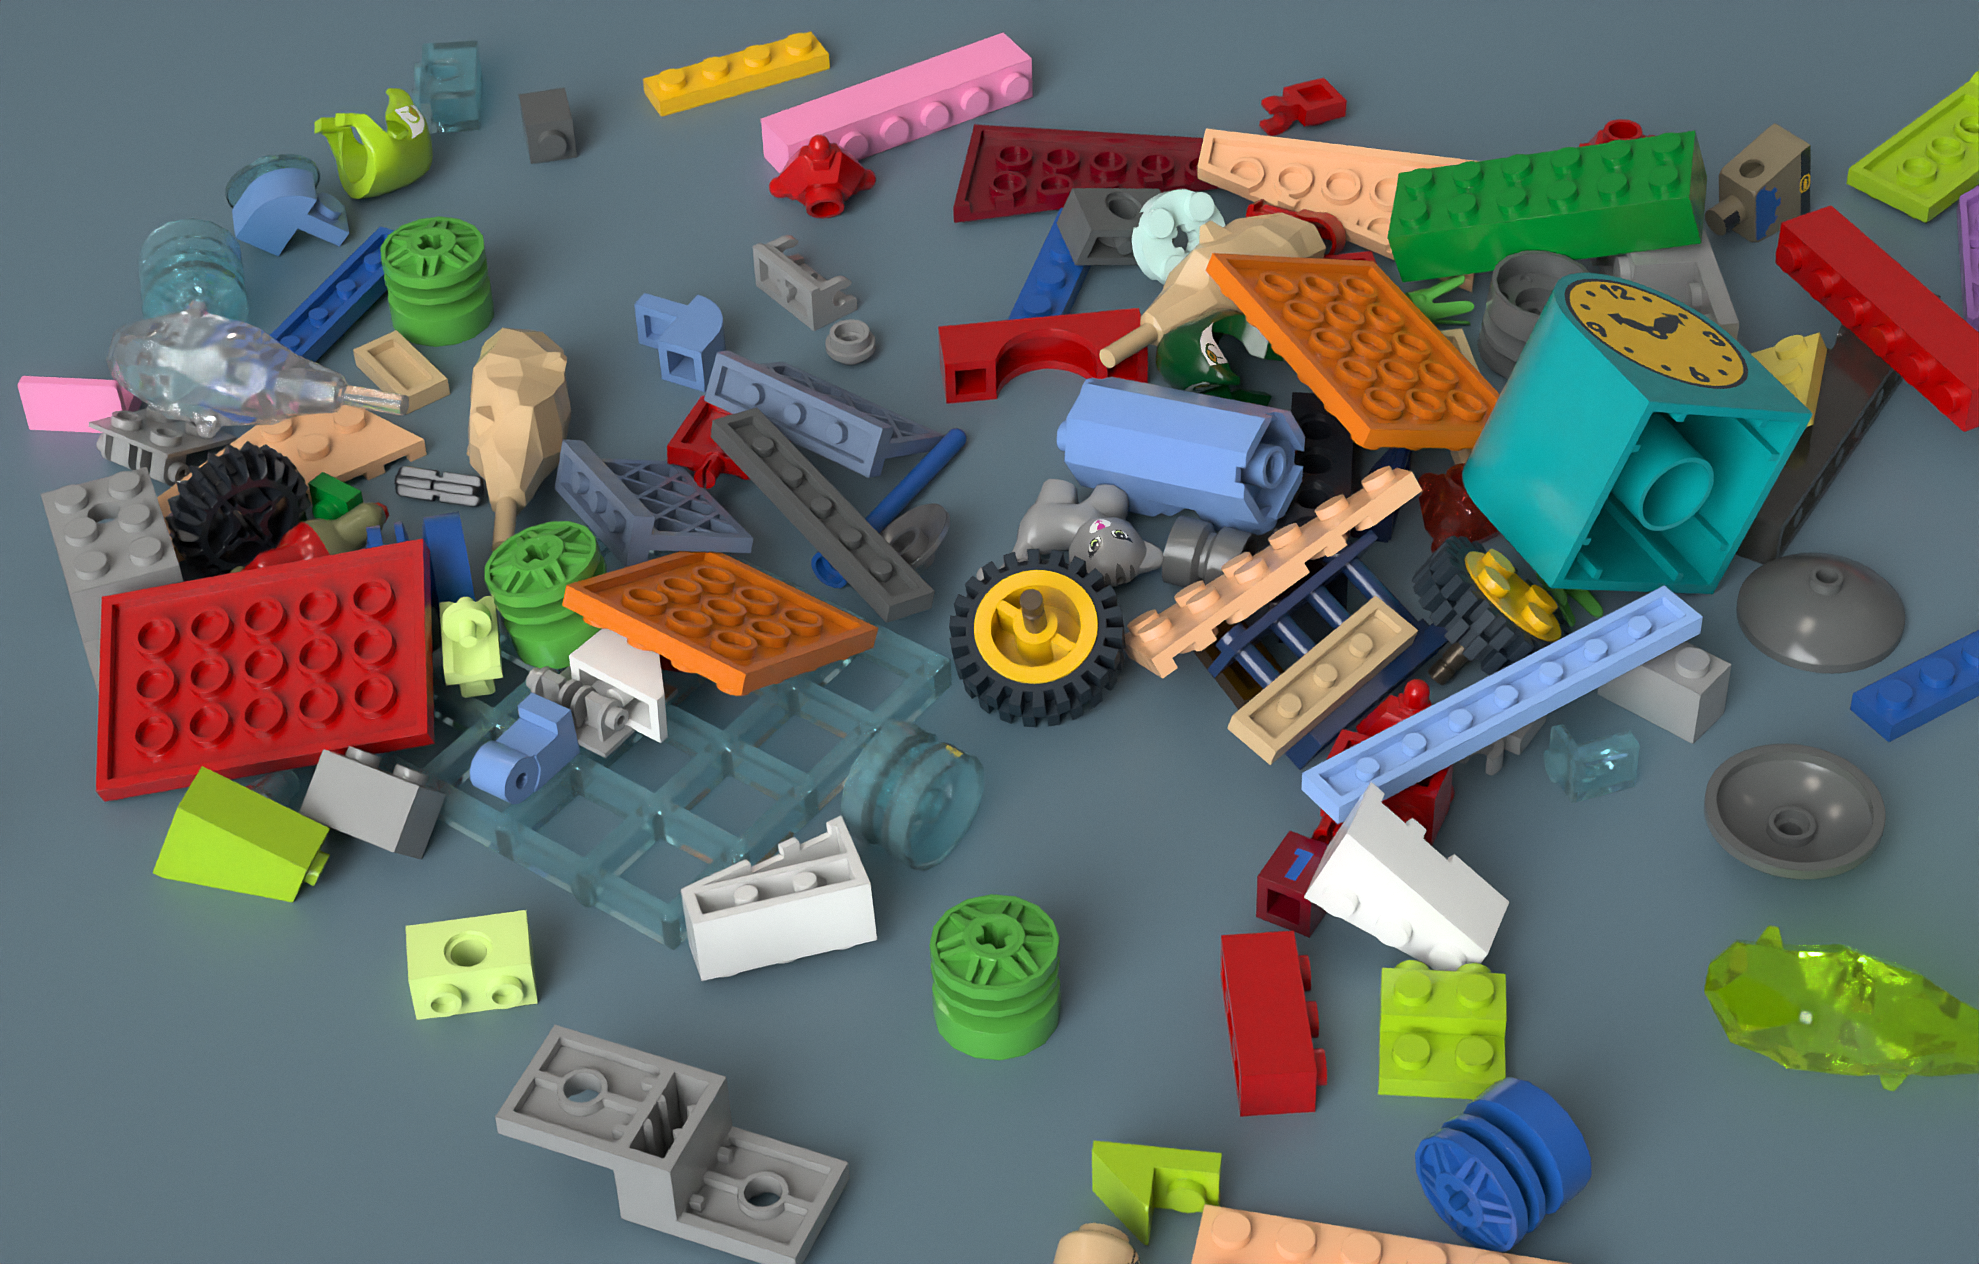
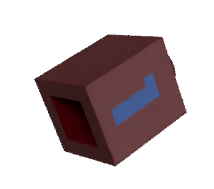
[1256,830,1328,938]

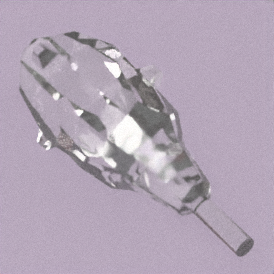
[106,300,409,438]

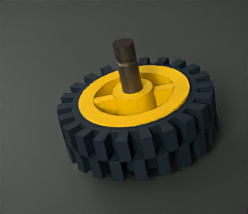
[1412,535,1572,685]
[949,549,1126,727]

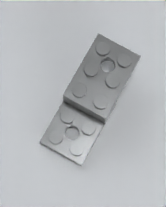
[1591,230,1739,340]
[41,467,183,696]
[495,1025,850,1264]

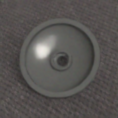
[1736,552,1905,674]
[1704,744,1886,880]

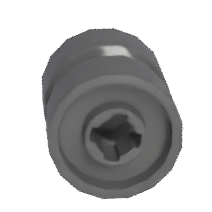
[1162,515,1258,587]

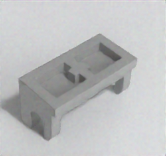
[752,235,858,331]

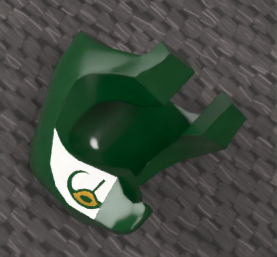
[1155,308,1283,406]

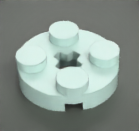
[1132,189,1226,285]

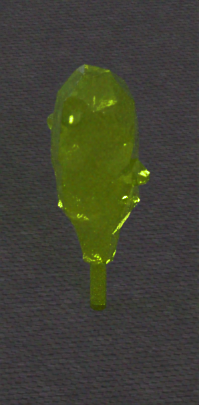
[1704,925,1979,1091]

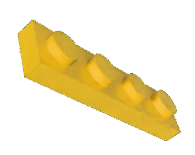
[643,31,830,117]

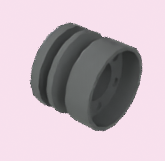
[1477,251,1590,379]

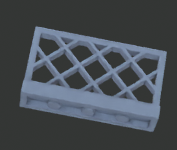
[704,351,945,478]
[555,439,753,567]

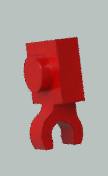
[1259,77,1347,136]

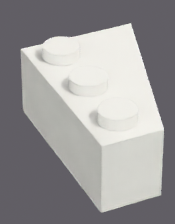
[1304,782,1509,971]
[681,815,877,981]

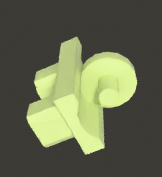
[439,595,503,698]

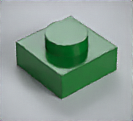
[308,472,363,520]

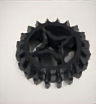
[165,441,312,577]

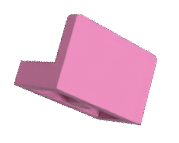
[18,376,142,433]

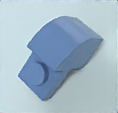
[232,168,349,256]
[634,293,726,392]

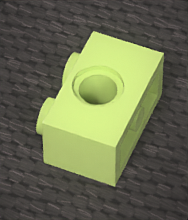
[405,910,538,1020]

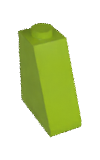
[153,766,330,902]

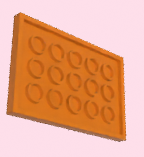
[1205,253,1500,451]

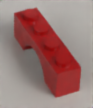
[938,308,1148,404]

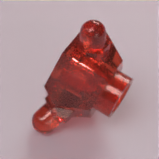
[1418,463,1501,554]

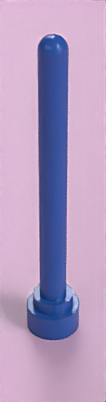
[811,428,967,588]

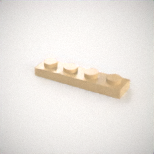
[1227,595,1418,765]

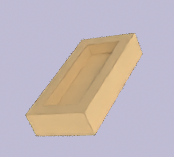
[353,330,450,415]

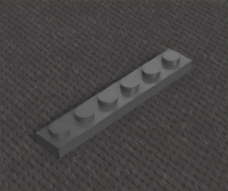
[710,407,935,623]

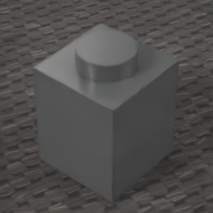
[519,88,577,164]

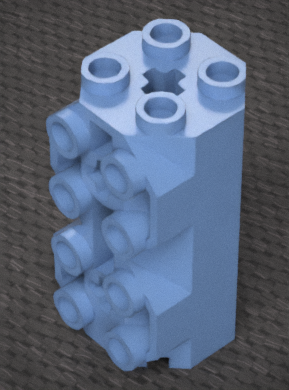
[1057,377,1305,535]

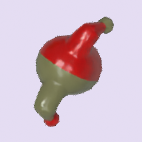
[230,502,389,573]

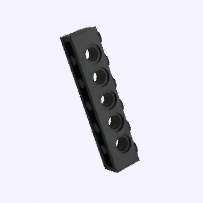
[1269,392,1353,645]

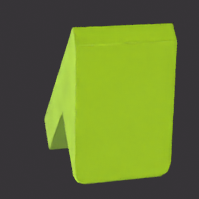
[1092,1140,1222,1246]

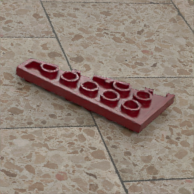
[953,124,1219,223]

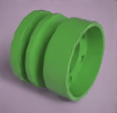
[380,216,494,347]
[484,521,607,669]
[929,894,1061,1060]

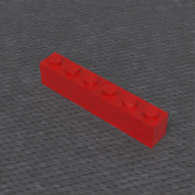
[1775,205,1979,432]

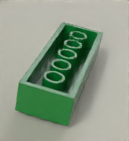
[1387,130,1707,283]

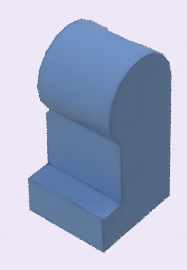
[470,693,580,805]

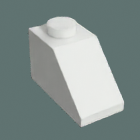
[569,628,668,743]

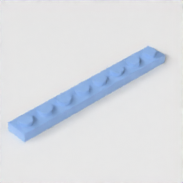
[1301,586,1703,824]

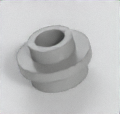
[825,319,876,365]

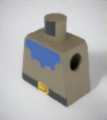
[1705,123,1811,242]

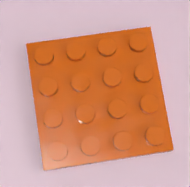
[562,551,878,696]

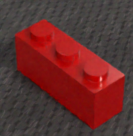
[1220,931,1327,1117]

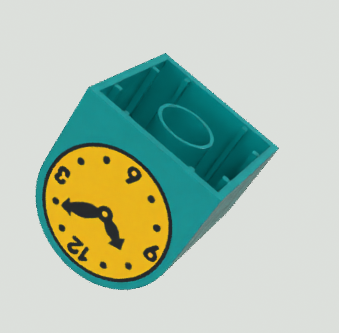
[1462,273,1813,594]

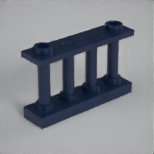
[1207,530,1449,770]

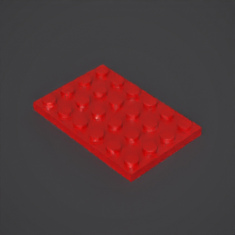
[96,538,435,802]

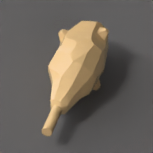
[1099,213,1326,368]
[467,328,571,552]

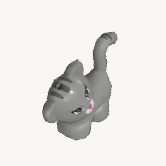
[976,479,1163,587]

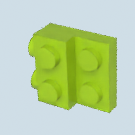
[1378,960,1507,1099]

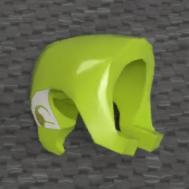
[314,88,433,199]

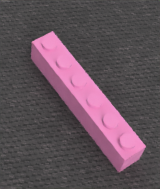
[761,33,1033,173]

